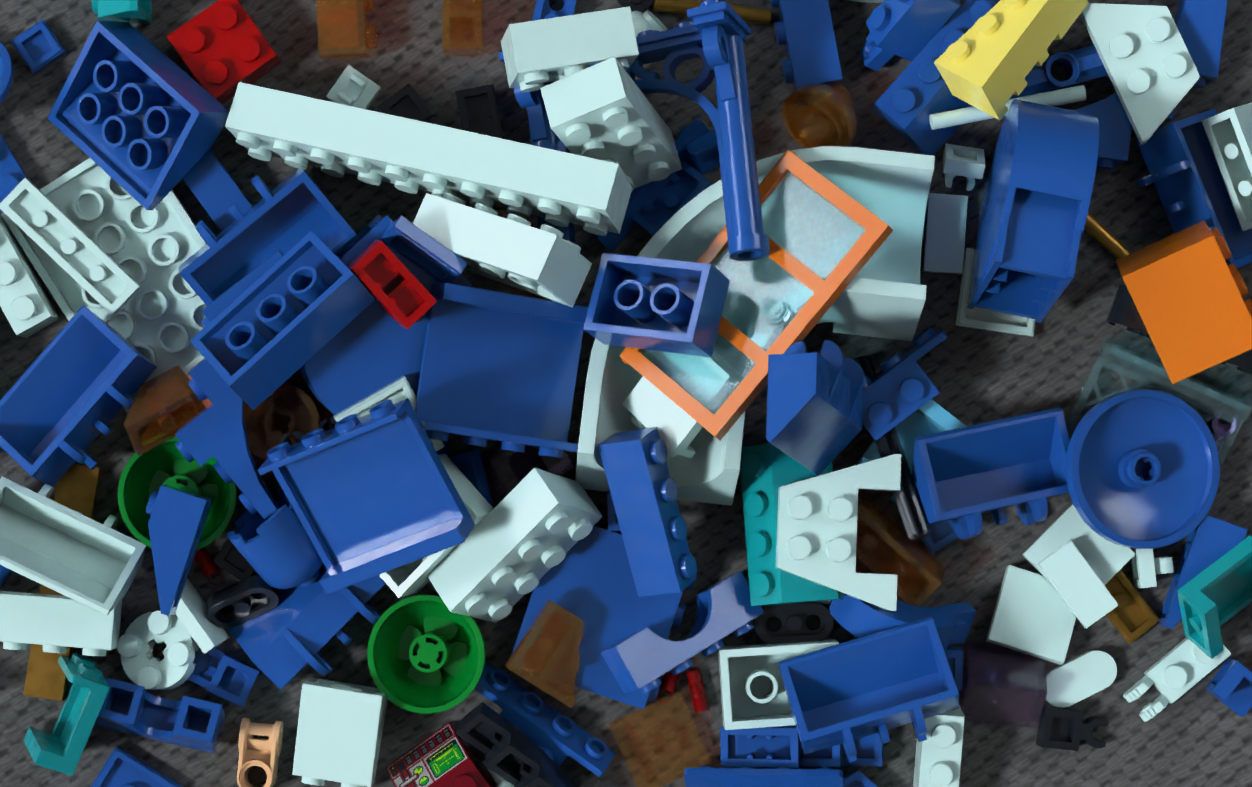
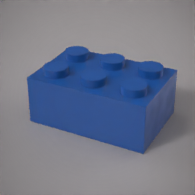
[583,253,730,358]

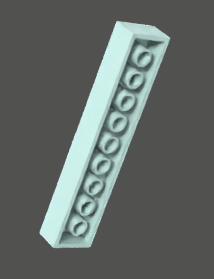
[225,82,632,236]

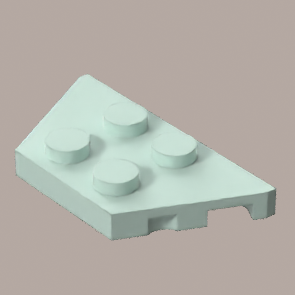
[1080,3,1200,145]

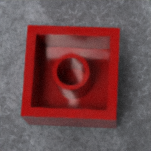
[167,0,282,105]

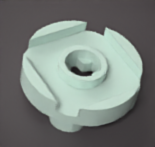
[117,611,199,690]

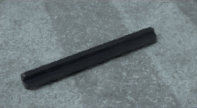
[853,356,931,540]

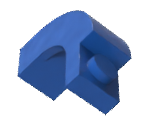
[829,593,976,653]

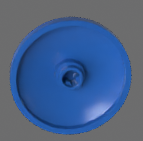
[1065,389,1220,549]

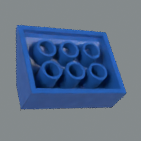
[47,20,230,210]

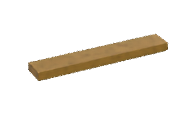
[23,463,102,701]

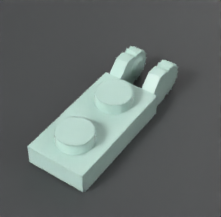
[1123,637,1231,722]

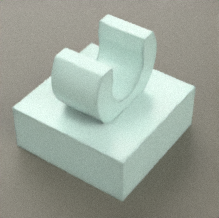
[326,64,381,109]
[942,143,985,191]
[1130,548,1174,588]

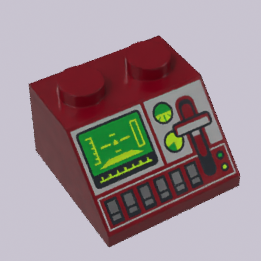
[385,722,495,787]

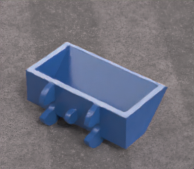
[1136,109,1252,268]
[179,166,358,305]
[0,304,157,487]
[766,340,866,476]
[912,407,1070,539]
[228,563,387,690]
[778,616,959,763]

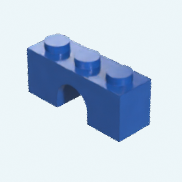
[96,678,225,754]

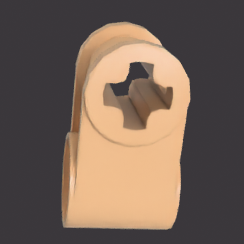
[237,718,283,787]

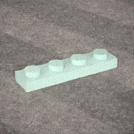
[0,178,142,316]

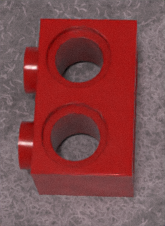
[347,240,438,330]

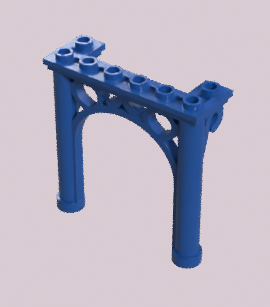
[499,0,770,261]

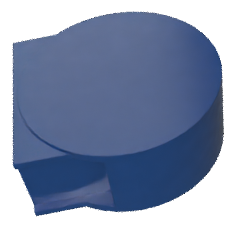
[967,99,1099,323]
[300,214,474,415]

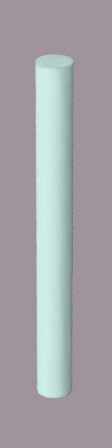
[929,85,1086,130]

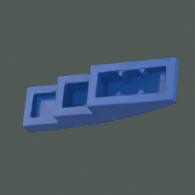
[720,725,884,768]

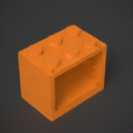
[1116,220,1252,384]

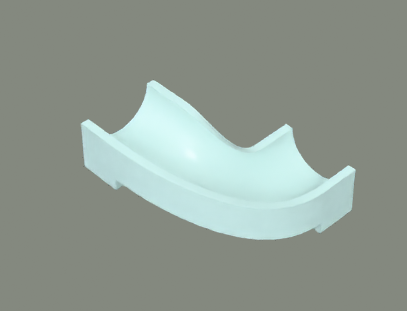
[575,146,935,506]

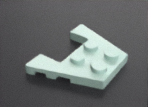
[776,454,901,611]

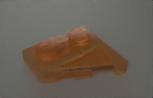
[505,599,584,708]

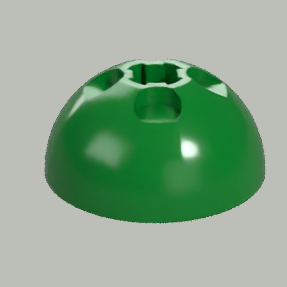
[118,435,237,550]
[367,595,485,714]

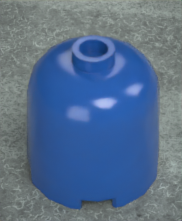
[227,488,323,589]

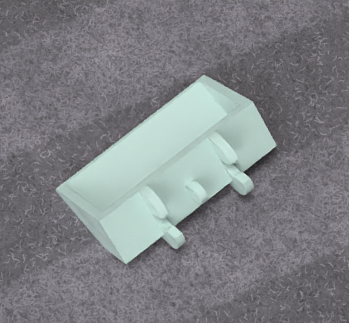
[0,476,146,615]

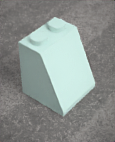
[292,678,388,787]

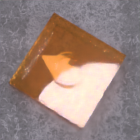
[608,690,712,787]

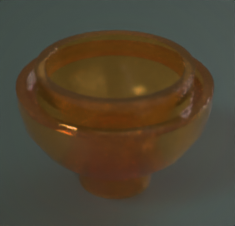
[782,84,857,148]

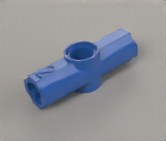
[1010,45,1108,99]

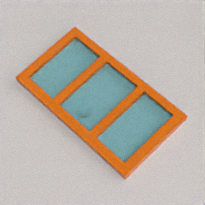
[619,150,893,441]

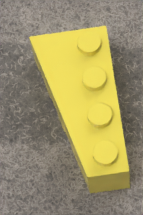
[934,0,1089,120]

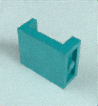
[1177,536,1252,659]
[23,653,110,776]

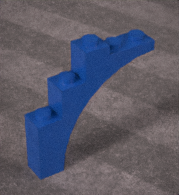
[1072,0,1227,170]
[175,249,284,519]

